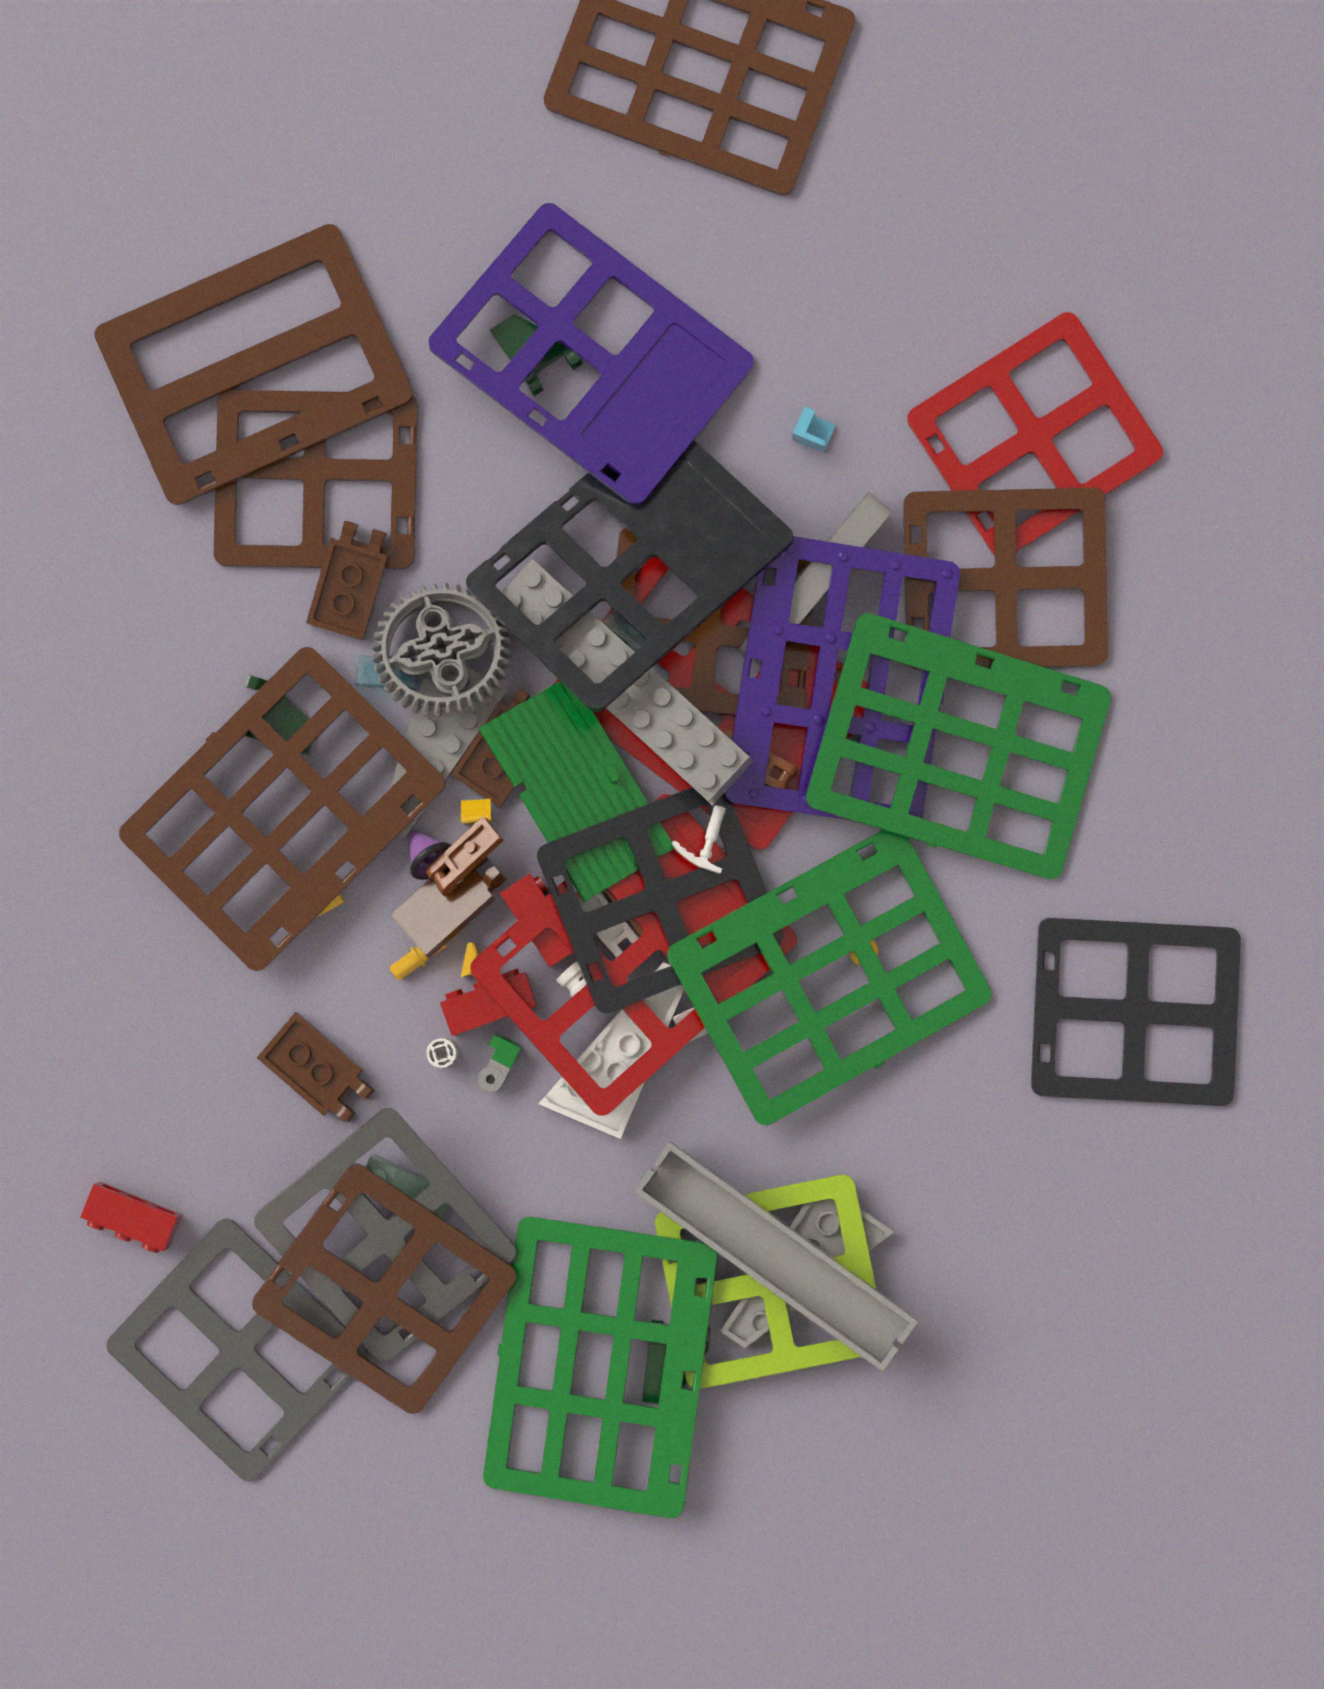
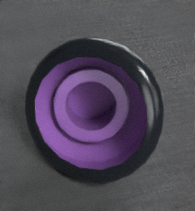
[409,830,451,880]

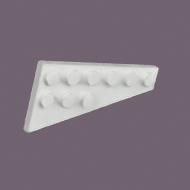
[538,962,684,1139]

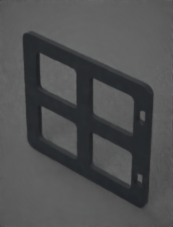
[537,787,783,1013]
[1031,918,1241,1106]

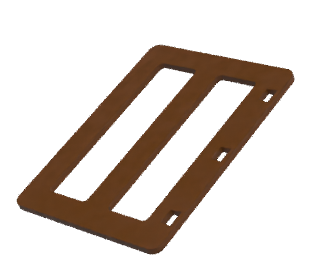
[94,224,413,505]

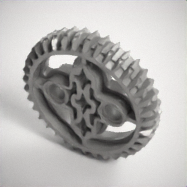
[372,582,512,719]

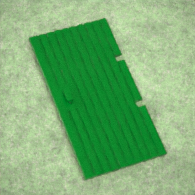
[479,681,674,902]

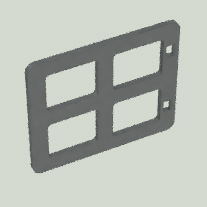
[254,1108,516,1362]
[106,1219,368,1481]

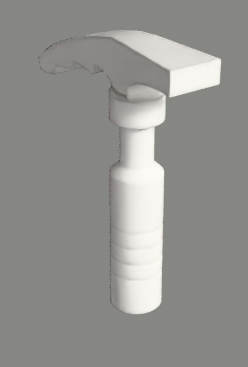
[671,805,726,875]

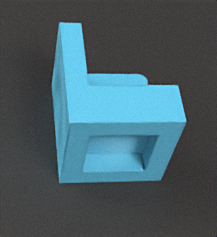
[792,406,835,453]

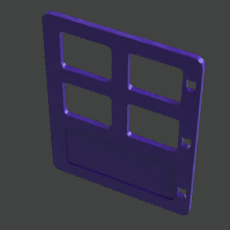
[428,203,754,505]

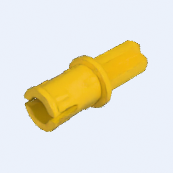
[390,945,446,980]

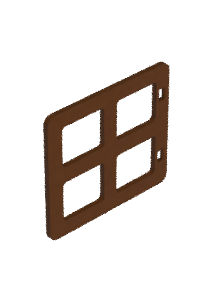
[903,488,1108,670]

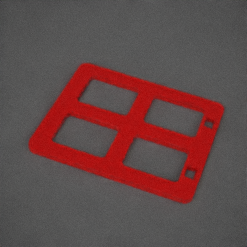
[907,312,1163,555]

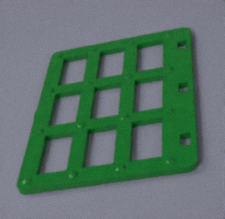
[806,613,1111,879]
[667,830,991,1126]
[483,1216,718,1518]

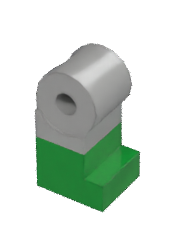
[477,1033,523,1092]

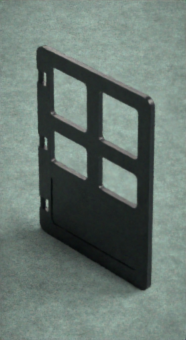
[466,440,794,712]

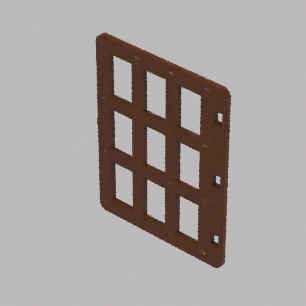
[543,0,855,196]
[119,647,445,971]

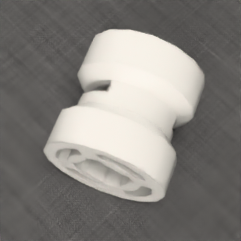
[556,961,586,997]
[426,1037,458,1068]

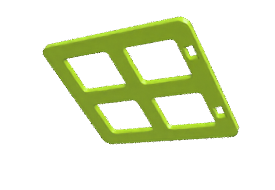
[655,1174,876,1389]

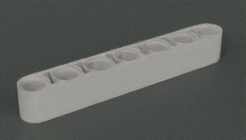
[739,492,892,667]

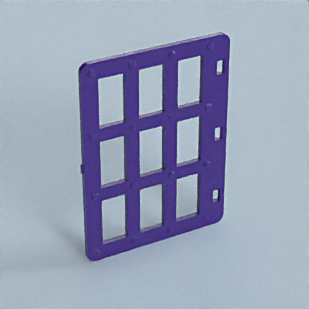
[724,536,960,821]

